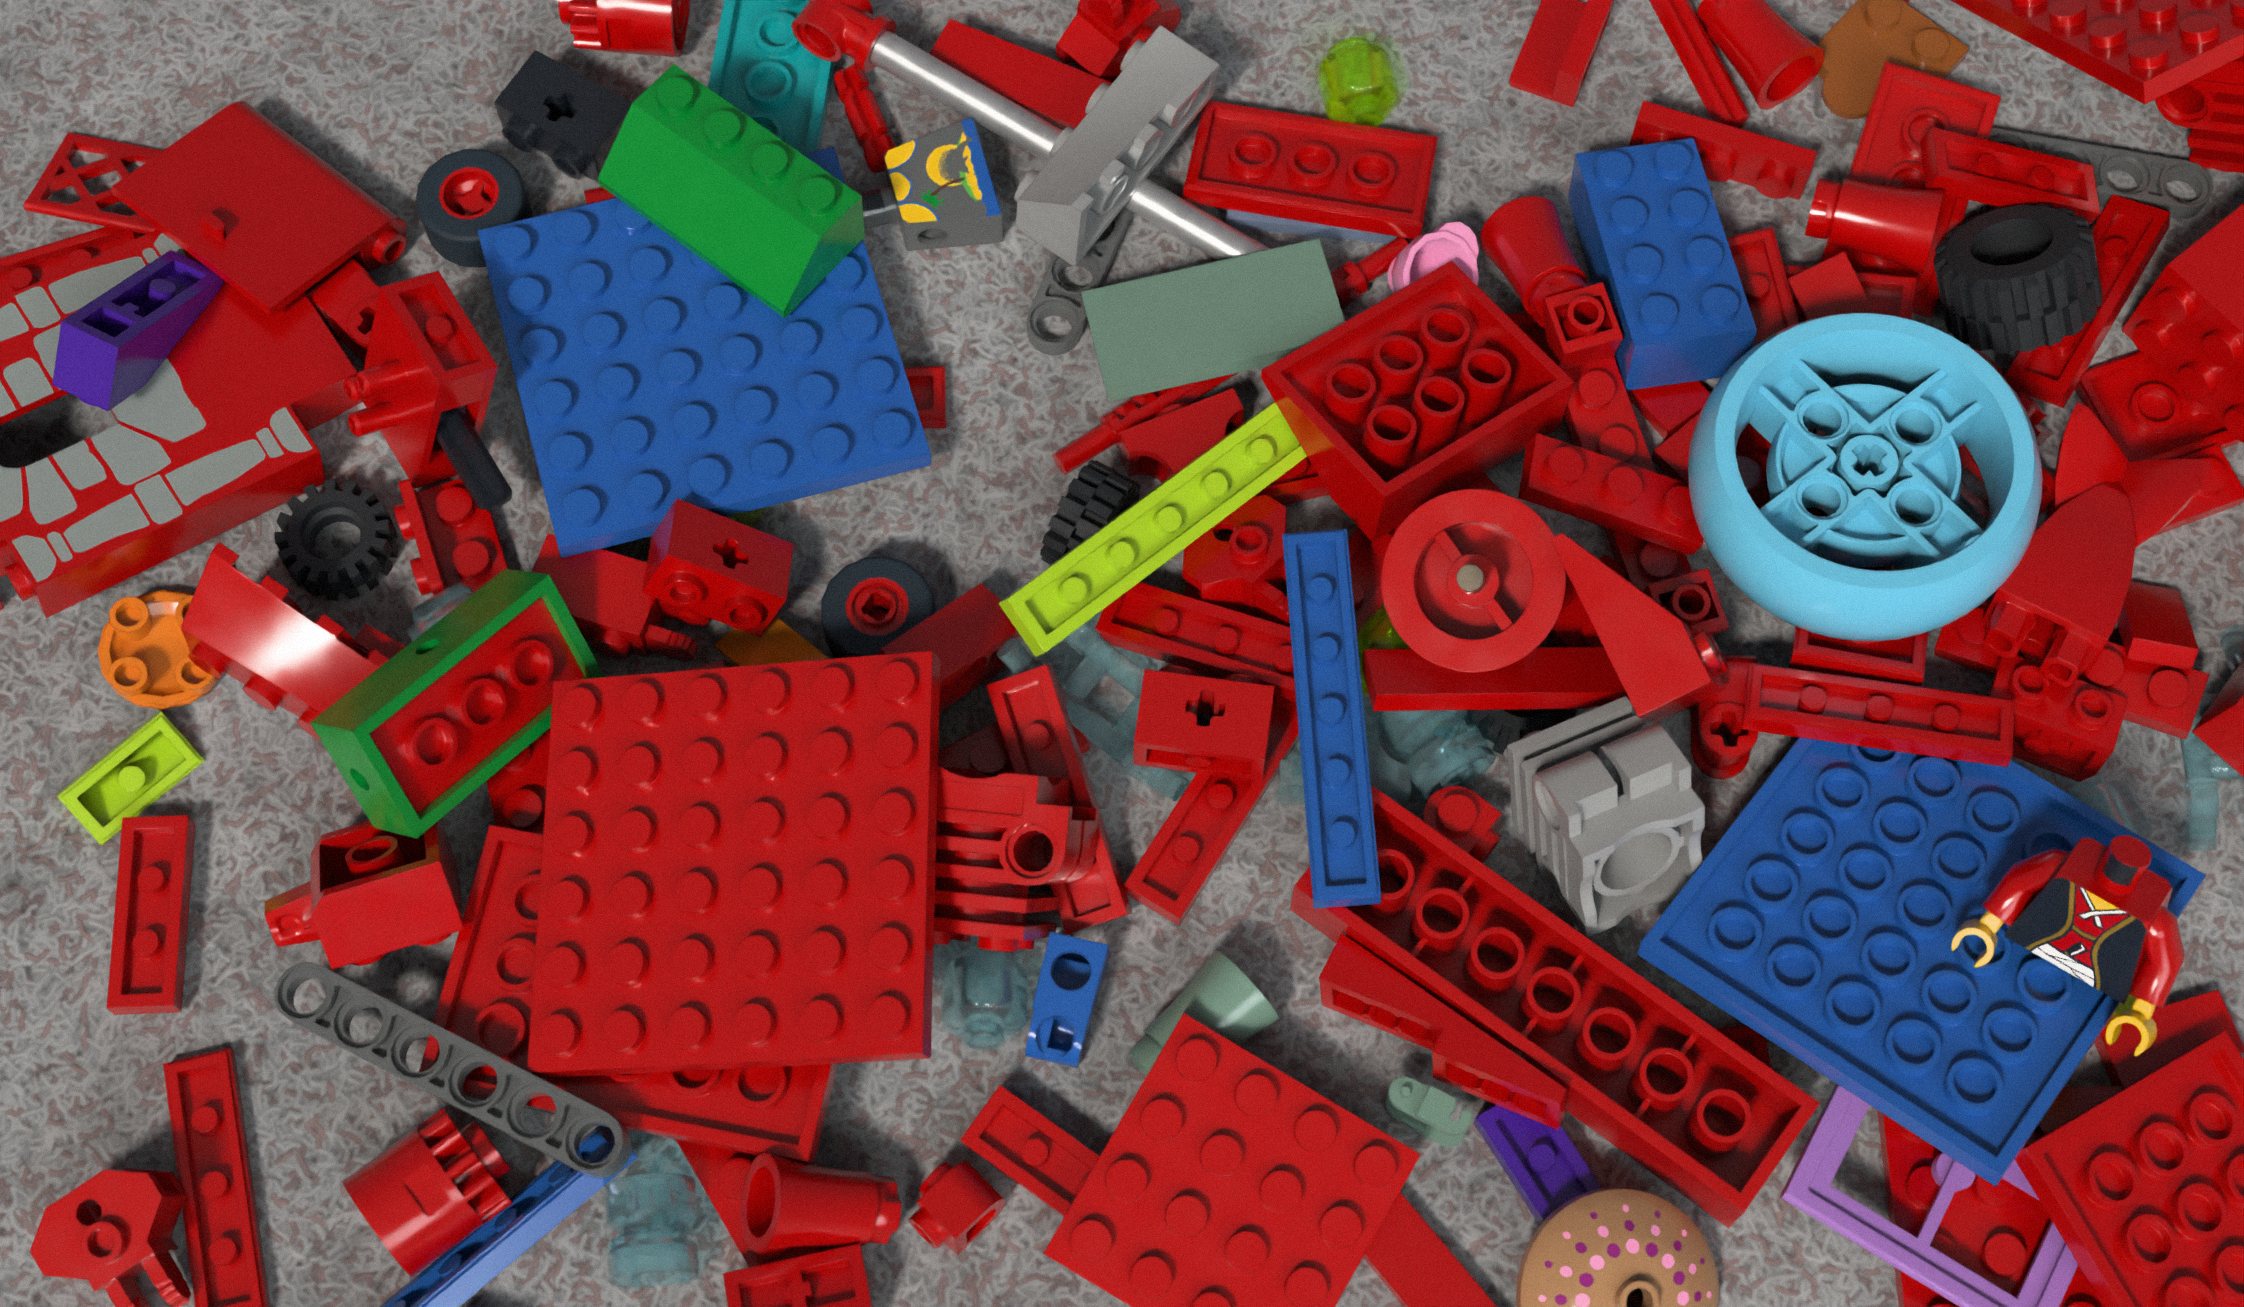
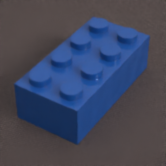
[1568,138,1757,391]

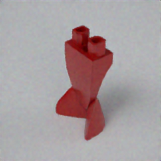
[1981,402,2213,687]

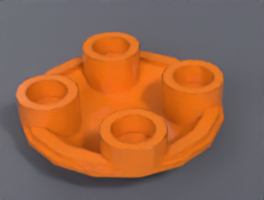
[98,590,219,710]

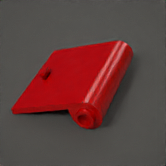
[111,101,407,316]

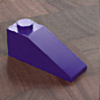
[52,250,224,411]

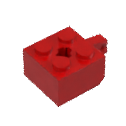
[265,819,464,969]

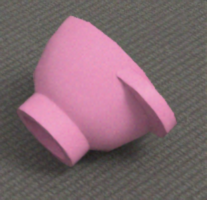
[1387,222,1479,294]

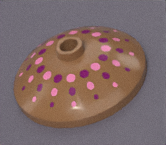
[1516,1187,1719,1307]

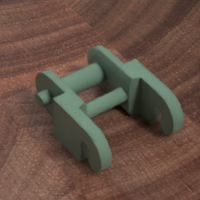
[1385,1077,1472,1147]

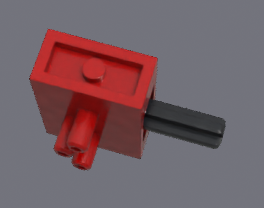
[343,270,512,512]

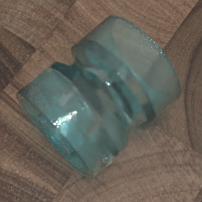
[1377,710,1496,801]
[605,1173,700,1288]

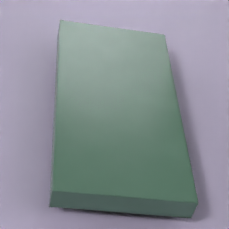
[1081,238,1345,402]

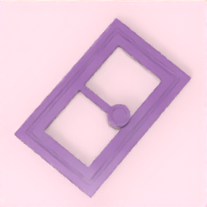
[1780,1084,2078,1307]

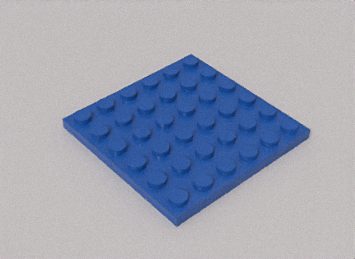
[477,147,931,558]
[1637,738,2206,1186]

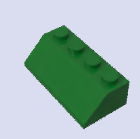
[598,64,865,319]

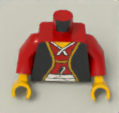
[1952,835,2185,1056]

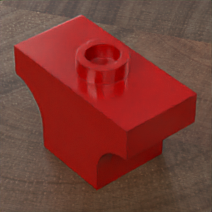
[1119,388,1244,483]

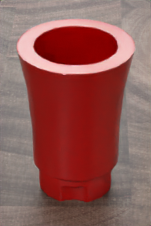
[1697,0,1825,110]
[1805,178,1944,274]
[1480,196,1587,329]
[741,1153,901,1252]

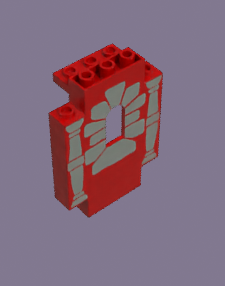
[0,229,362,618]

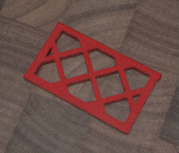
[23,132,163,234]

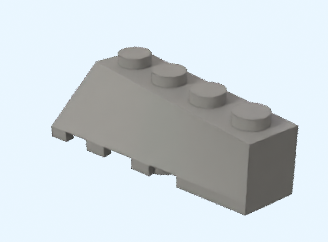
[1014,25,1220,267]

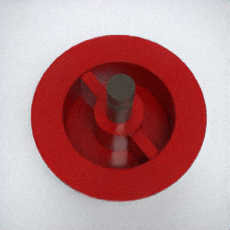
[1381,489,1566,672]

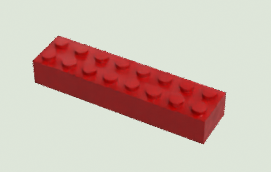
[1290,786,1820,1229]

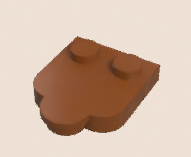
[1818,0,1970,119]

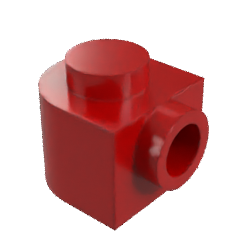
[1421,786,1502,863]
[909,1161,1006,1256]

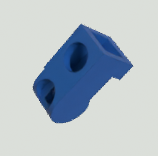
[1025,932,1110,1068]

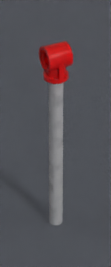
[791,0,1270,261]

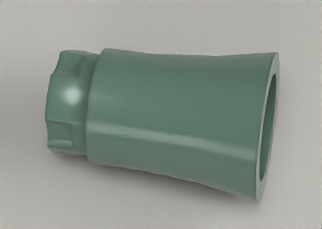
[1128,950,1279,1076]

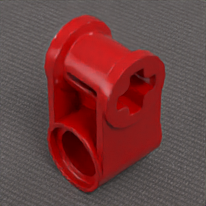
[305,258,380,363]
[1688,654,1759,780]

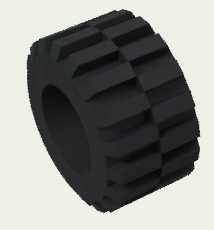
[1933,203,2102,354]

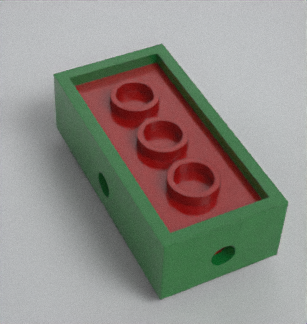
[310,569,605,839]

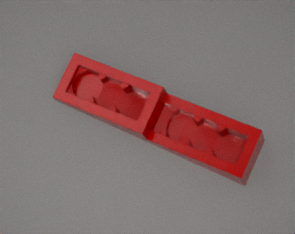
[929,19,1112,130]
[1319,933,1567,1130]

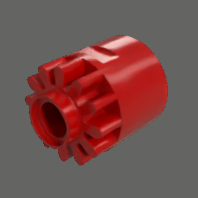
[558,0,691,58]
[342,1108,512,1277]

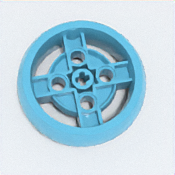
[1688,313,2043,641]

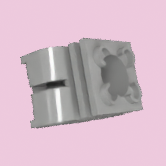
[1507,696,1705,938]

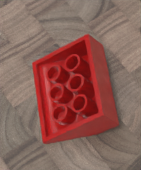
[1261,261,1575,542]

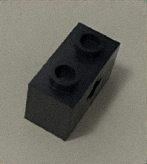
[494,50,633,183]

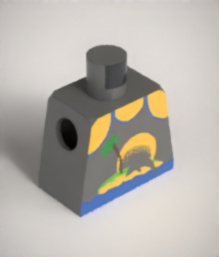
[858,118,1003,251]

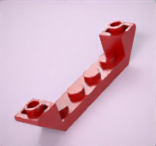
[1542,282,1729,636]

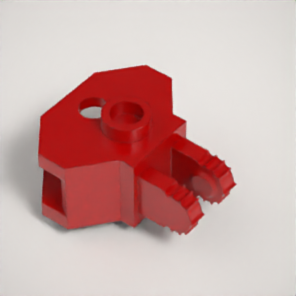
[1056,0,1181,83]
[1182,494,1290,627]
[30,1168,192,1307]

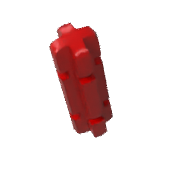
[833,65,896,173]

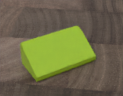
[56,710,205,845]

